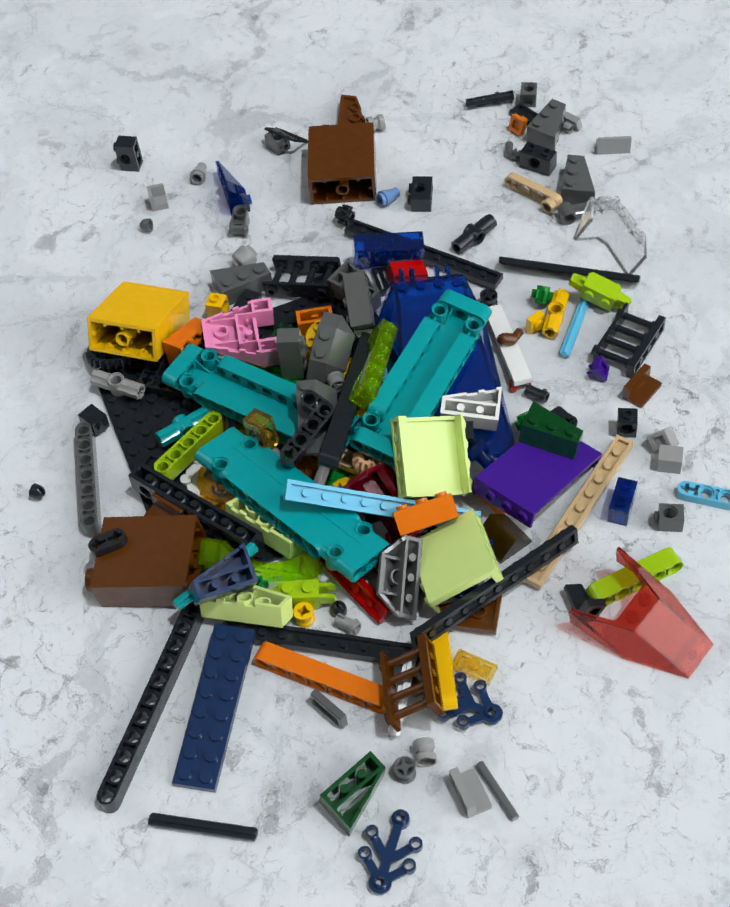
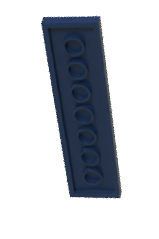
[172,624,256,793]

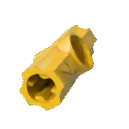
[542,288,570,339]

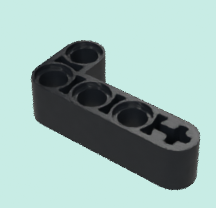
[280,390,334,469]

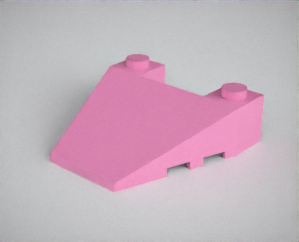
[201,297,280,367]

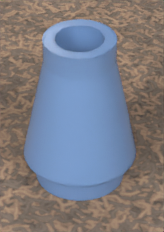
[375,187,400,207]

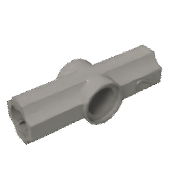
[90,369,146,400]

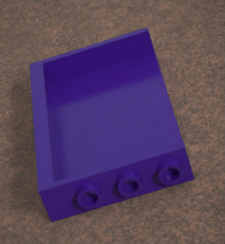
[473,441,602,528]

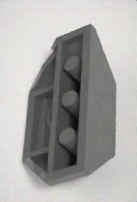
[306,311,355,382]
[376,535,423,621]

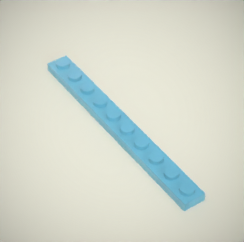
[283,479,481,526]

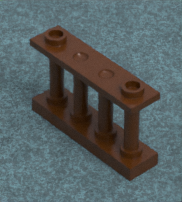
[378,633,444,732]

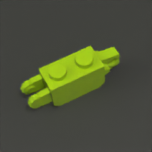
[568,272,631,311]
[269,579,336,610]

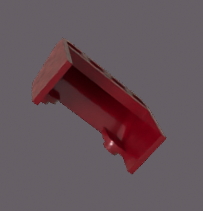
[342,463,429,544]

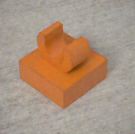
[508,113,529,136]

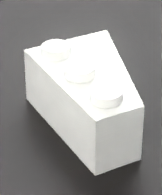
[440,387,502,431]

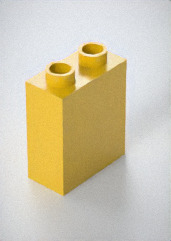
[87,281,190,362]

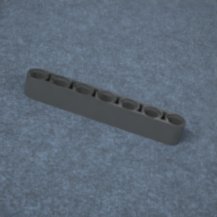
[75,422,102,538]

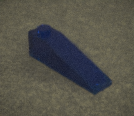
[215,161,252,216]

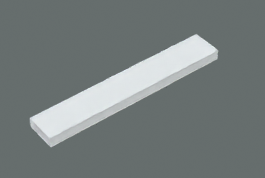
[487,304,532,386]

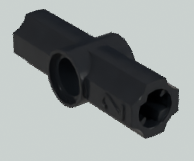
[451,214,497,254]

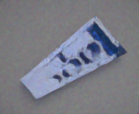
[352,231,425,270]

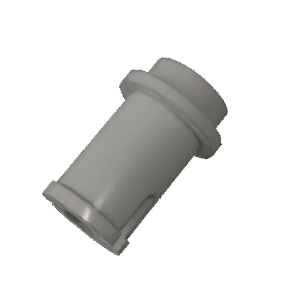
[334,613,362,635]

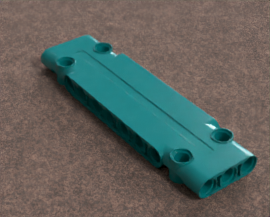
[349,289,492,468]
[162,344,362,450]
[195,427,391,582]

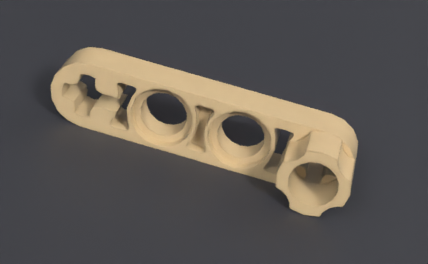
[504,172,563,214]

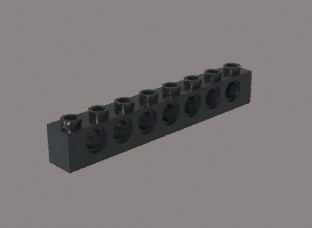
[128,462,265,559]

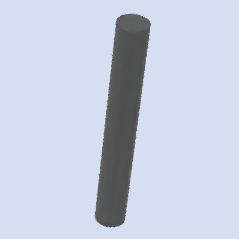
[476,761,519,821]

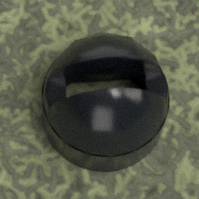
[29,483,46,500]
[330,600,347,618]

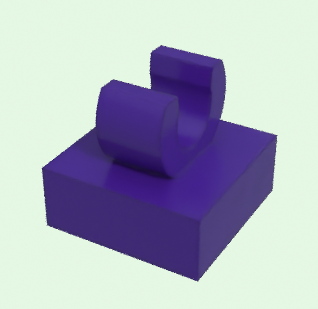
[587,355,610,382]

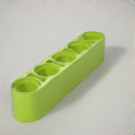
[154,411,224,480]
[586,547,684,606]

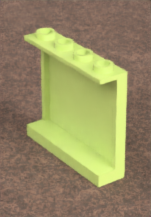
[390,414,473,498]
[419,509,504,613]

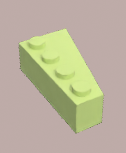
[225,498,304,559]
[200,585,293,628]

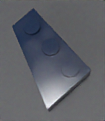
[188,543,258,606]

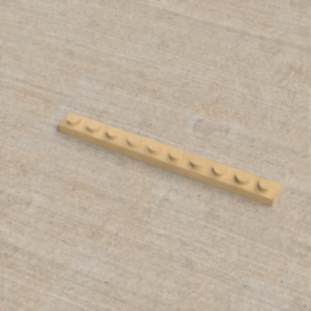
[523,435,634,590]

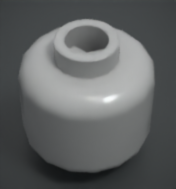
[232,245,257,267]

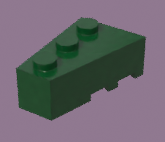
[518,401,583,460]
[319,751,386,836]

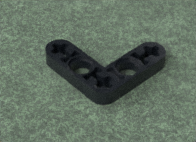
[138,353,185,398]

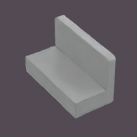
[596,136,632,155]
[449,767,492,818]

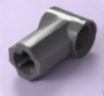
[557,201,594,225]

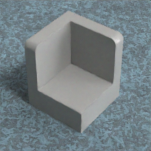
[147,183,169,212]
[647,426,679,454]
[657,444,684,474]

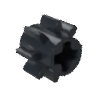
[335,204,355,226]

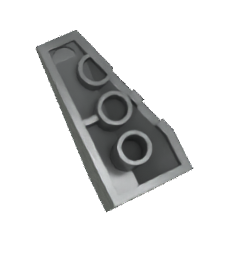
[296,379,337,456]

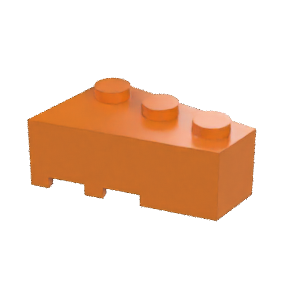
[162,317,205,366]
[393,491,459,536]

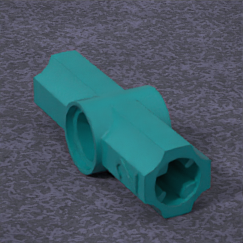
[155,406,209,447]

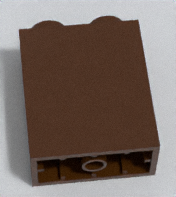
[308,122,377,205]
[85,515,207,607]

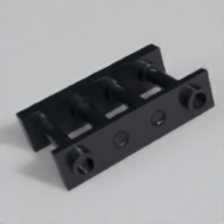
[262,255,341,299]
[591,303,666,378]

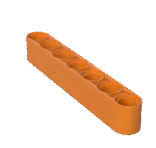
[253,641,386,714]

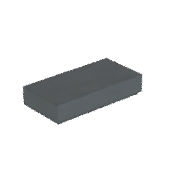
[310,688,348,729]

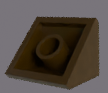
[483,514,532,564]

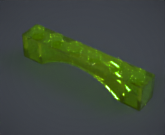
[349,318,398,410]
[198,538,323,581]

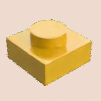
[526,310,545,334]

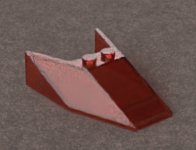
[569,547,713,679]

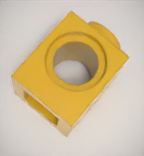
[205,292,230,318]

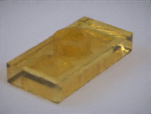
[452,649,498,686]

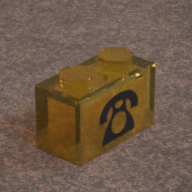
[242,408,280,450]
[199,473,236,508]

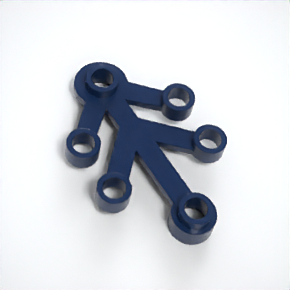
[424,672,503,730]
[358,809,423,895]

